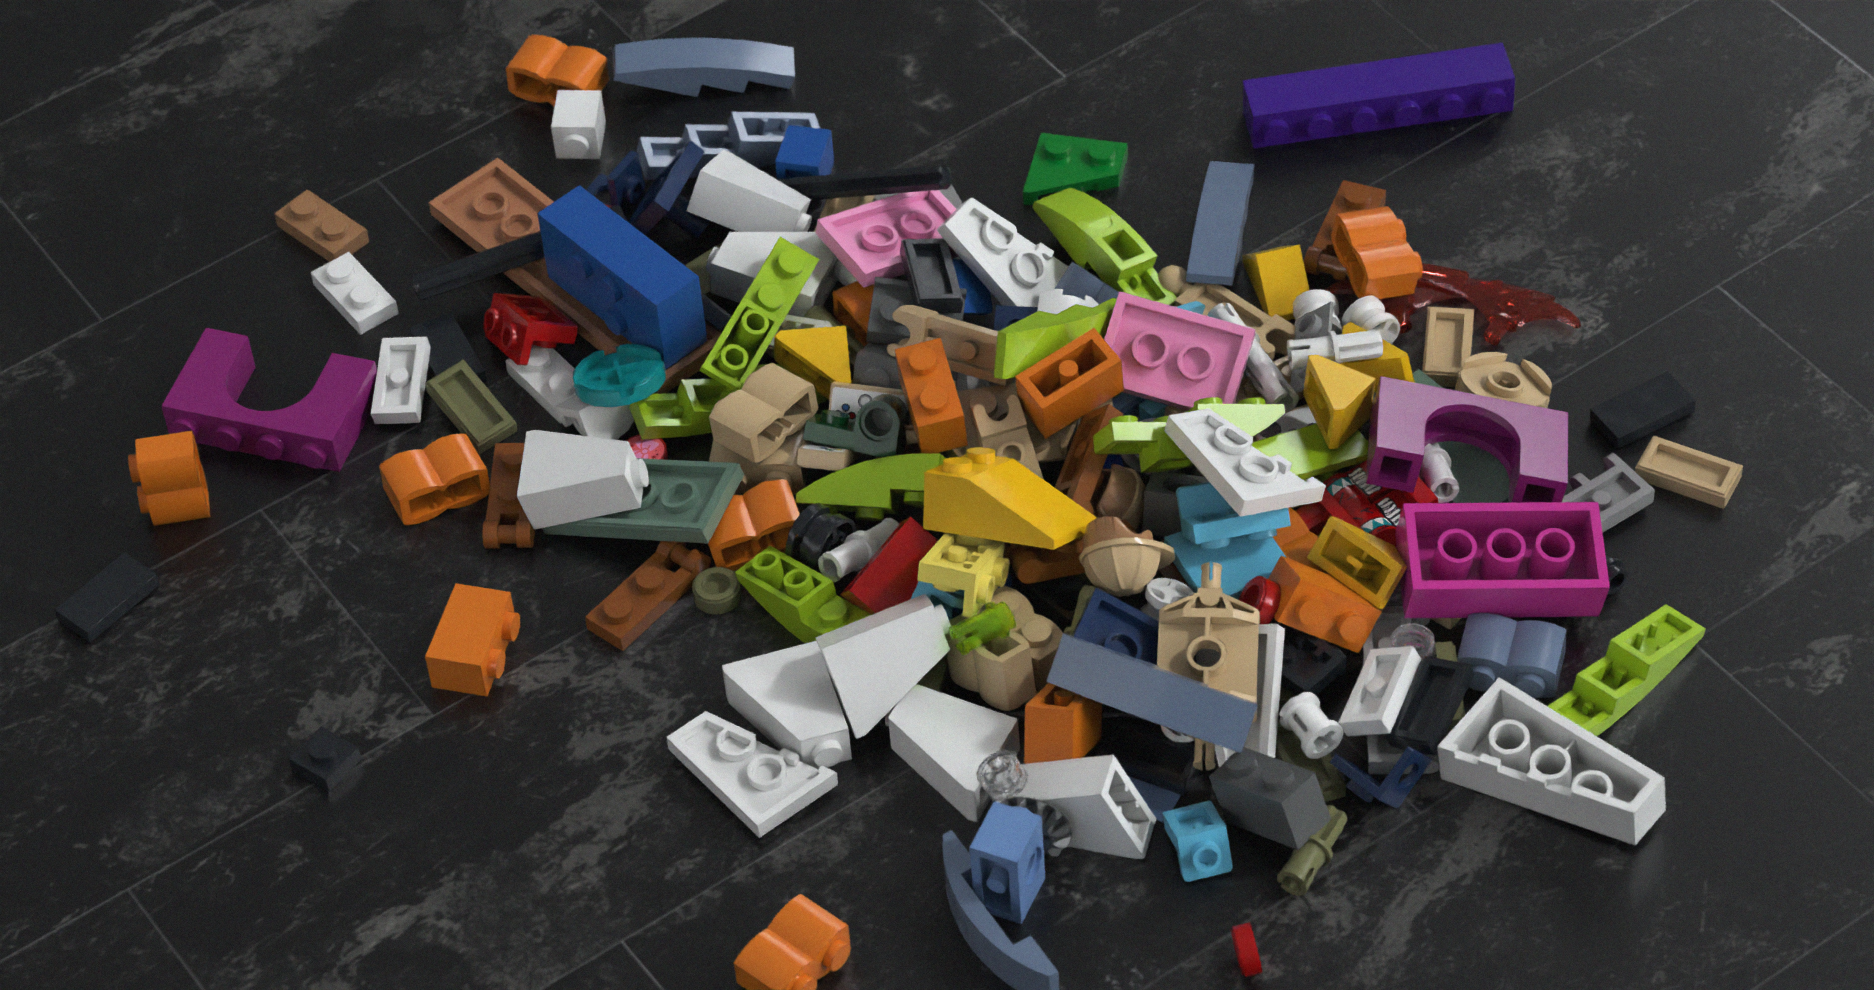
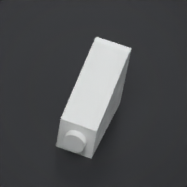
[687,150,812,232]
[706,232,838,317]
[517,430,649,530]
[815,594,953,739]
[722,641,852,769]
[885,684,1020,822]
[996,755,1156,859]

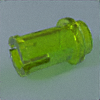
[949,601,1016,656]

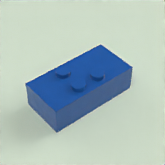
[537,185,708,369]

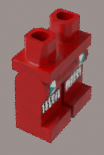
[1295,460,1438,549]

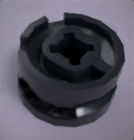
[785,503,856,574]

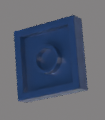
[628,141,710,239]
[1072,587,1159,665]

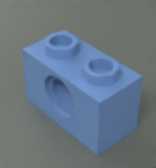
[969,801,1045,924]

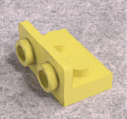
[917,533,1010,618]

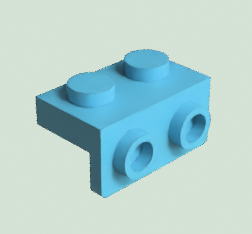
[1176,482,1291,549]

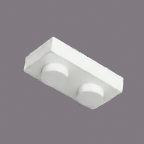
[311,252,399,335]
[371,337,431,424]
[505,344,576,424]
[1338,646,1422,736]

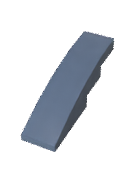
[613,38,795,97]
[636,112,820,180]
[1186,161,1254,285]
[1046,633,1258,753]

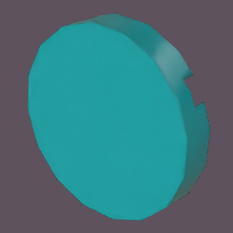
[573,344,666,407]

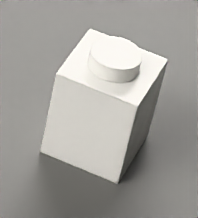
[551,90,606,159]

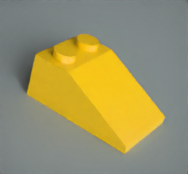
[923,447,1097,550]

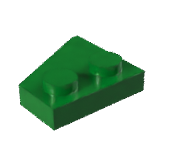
[1023,133,1128,205]

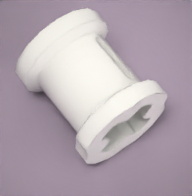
[1279,692,1344,759]

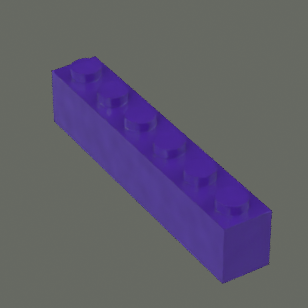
[1243,43,1515,148]

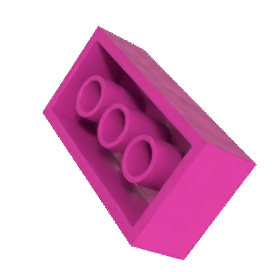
[1395,502,1610,618]

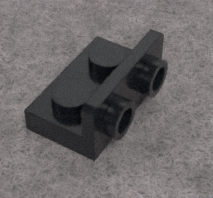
[1268,617,1347,696]

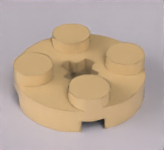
[1455,352,1552,408]

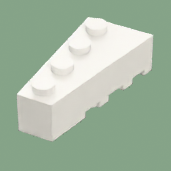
[1437,678,1666,845]

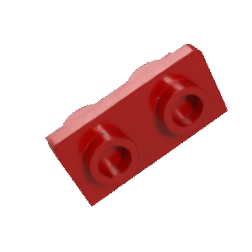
[484,293,578,366]

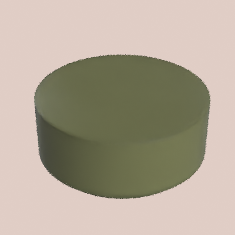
[692,567,741,615]

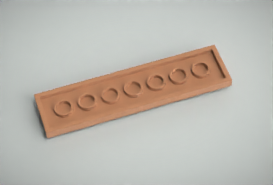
[429,158,721,394]

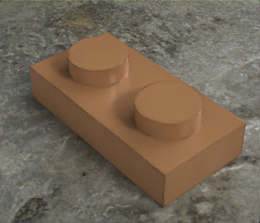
[274,190,369,262]

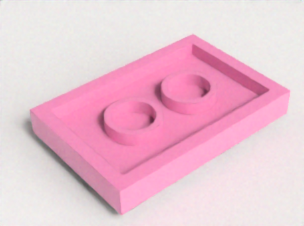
[816,190,958,288]
[1104,291,1256,411]

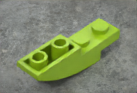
[1032,188,1177,307]
[699,236,820,391]
[1093,397,1285,473]
[795,453,946,521]
[735,545,871,644]

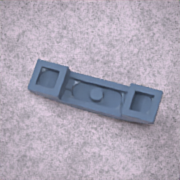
[942,830,1059,990]

